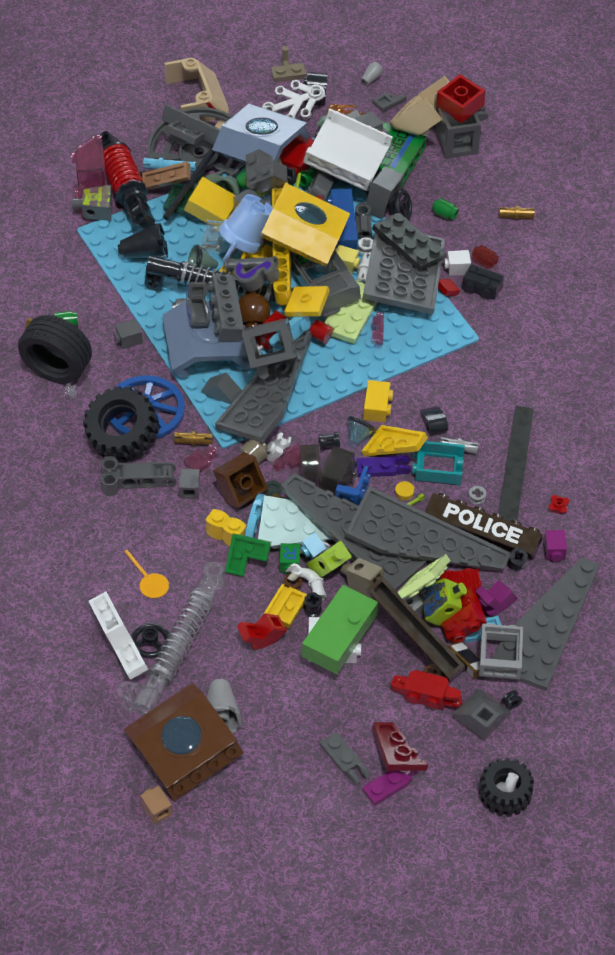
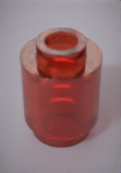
[472,244,499,269]

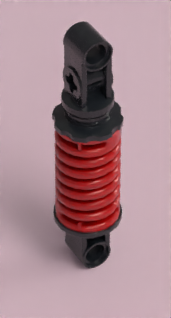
[98,131,155,230]

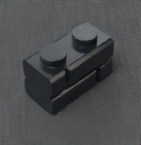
[462,264,504,300]

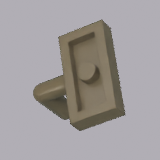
[271,46,306,82]

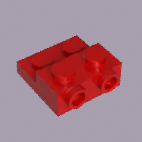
[441,588,487,643]

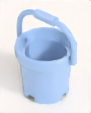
[219,194,273,264]

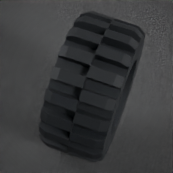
[83,386,159,462]

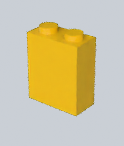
[184,177,236,230]

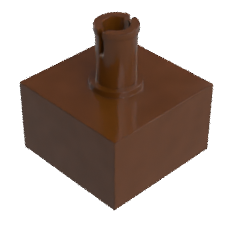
[213,452,268,508]

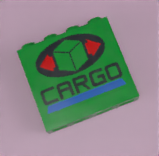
[378,122,427,187]

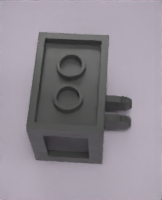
[433,95,489,159]
[242,318,297,379]

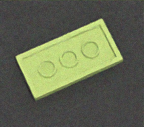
[325,281,378,344]
[398,554,450,598]

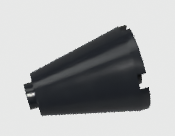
[118,223,168,259]

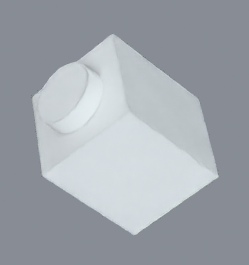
[444,250,471,276]

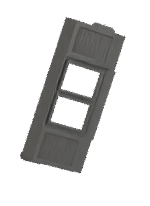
[291,249,361,317]

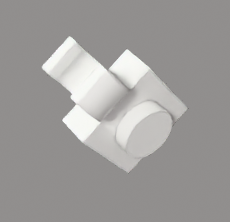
[267,433,292,462]

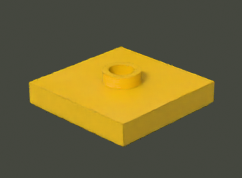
[284,286,330,317]

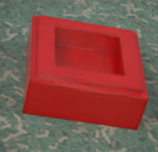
[438,279,460,296]

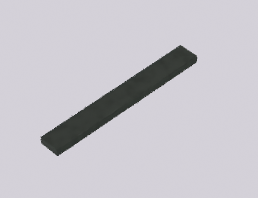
[499,406,534,521]

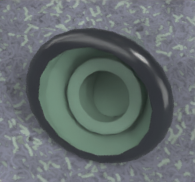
[188,244,218,269]

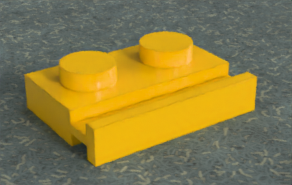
[264,584,307,629]

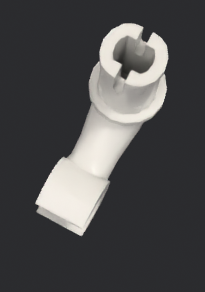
[286,563,327,601]

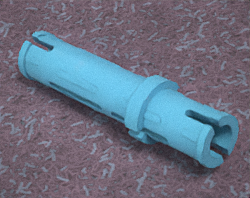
[143,158,196,172]

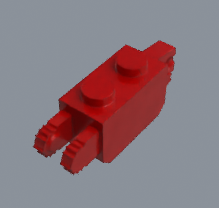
[391,670,462,710]

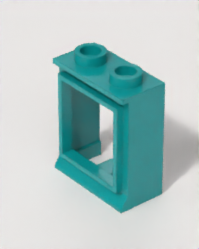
[412,441,465,486]

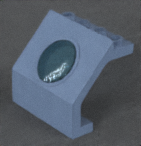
[212,104,311,164]

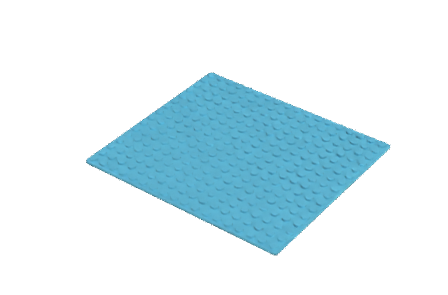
[77,138,479,449]

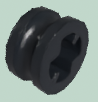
[502,690,523,710]

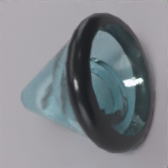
[347,416,376,448]

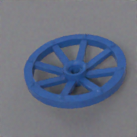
[109,375,185,439]

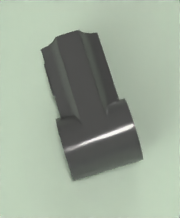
[355,203,372,239]

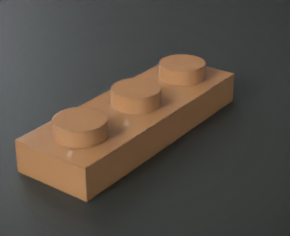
[142,161,190,190]

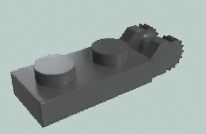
[320,732,370,785]

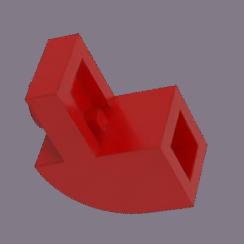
[237,613,287,650]

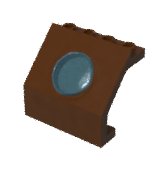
[123,683,244,801]

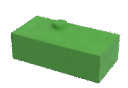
[302,585,378,674]

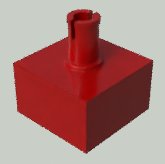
[436,74,486,123]

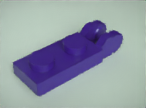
[356,455,411,477]

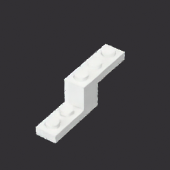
[89,592,148,679]

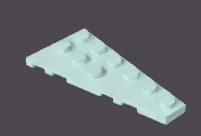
[258,495,334,549]

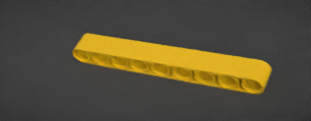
[272,183,292,305]

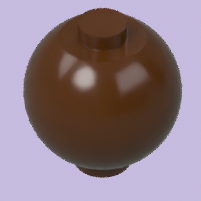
[238,291,271,328]

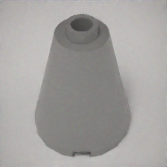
[206,679,242,734]

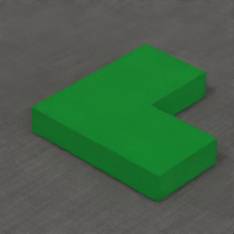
[225,533,272,576]

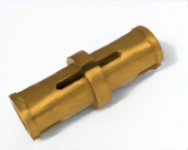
[499,206,535,220]
[174,431,213,446]

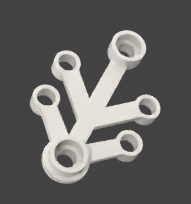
[262,80,325,120]

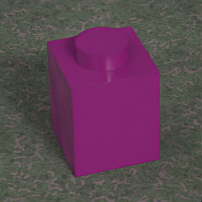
[543,530,567,562]

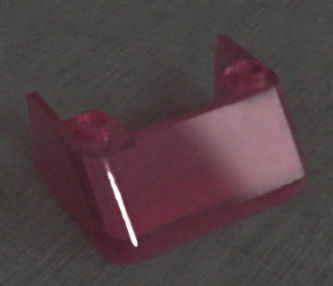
[71,134,106,219]

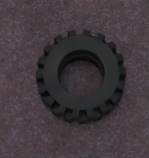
[479,758,534,817]

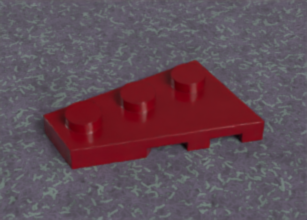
[372,722,429,771]

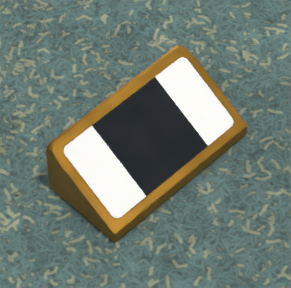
[448,641,480,680]

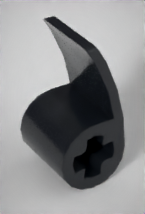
[420,406,448,435]

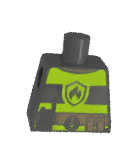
[72,185,113,221]

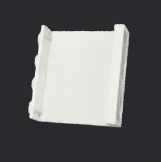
[303,109,393,191]

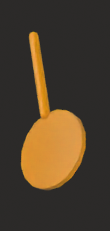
[125,550,169,598]

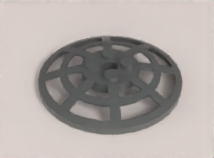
[148,108,246,190]

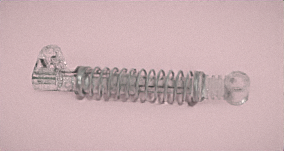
[116,562,225,715]

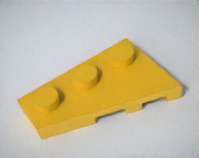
[362,425,428,456]

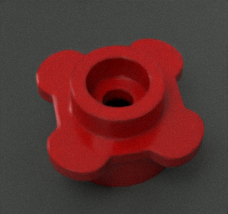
[548,495,570,514]

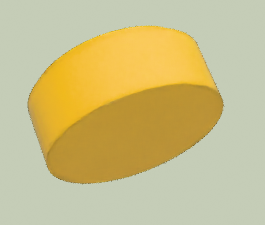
[395,481,414,501]

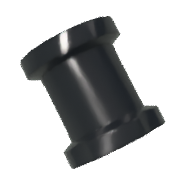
[318,431,340,451]
[509,548,528,571]
[304,592,322,617]

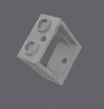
[479,623,523,679]

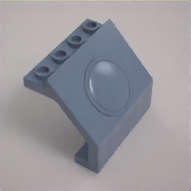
[162,301,250,379]

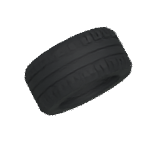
[18,315,92,384]

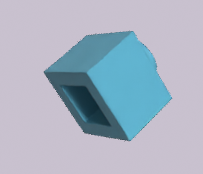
[300,532,326,559]

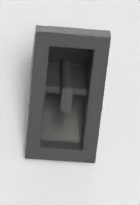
[201,373,242,405]

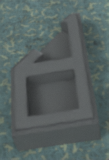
[372,93,407,113]

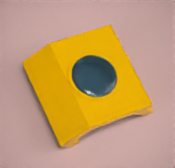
[260,183,350,267]

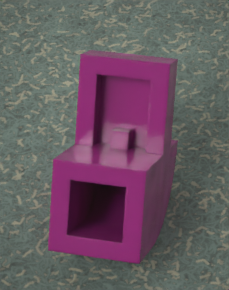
[476,580,518,616]

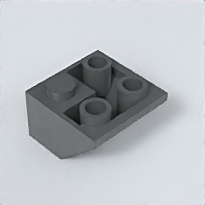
[453,688,511,740]

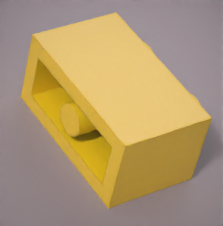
[363,380,393,422]

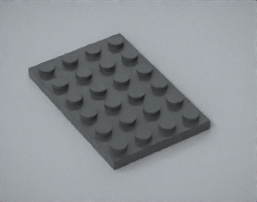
[362,233,445,314]

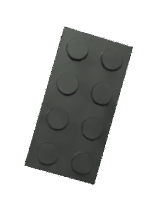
[372,212,447,271]

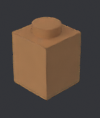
[140,786,173,824]

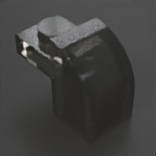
[300,444,321,488]

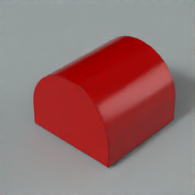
[309,320,335,344]

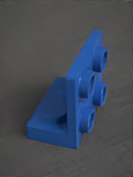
[335,466,371,506]

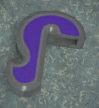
[233,260,280,292]
[186,282,210,326]

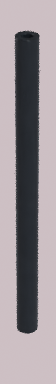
[163,146,216,221]

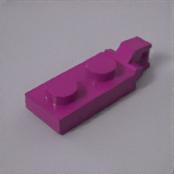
[362,771,418,806]

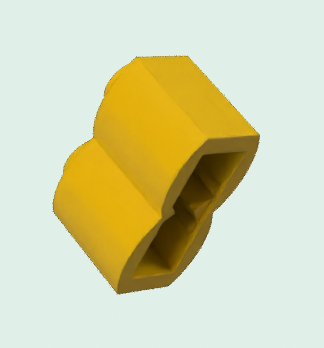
[206,509,246,546]

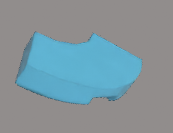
[245,494,264,537]

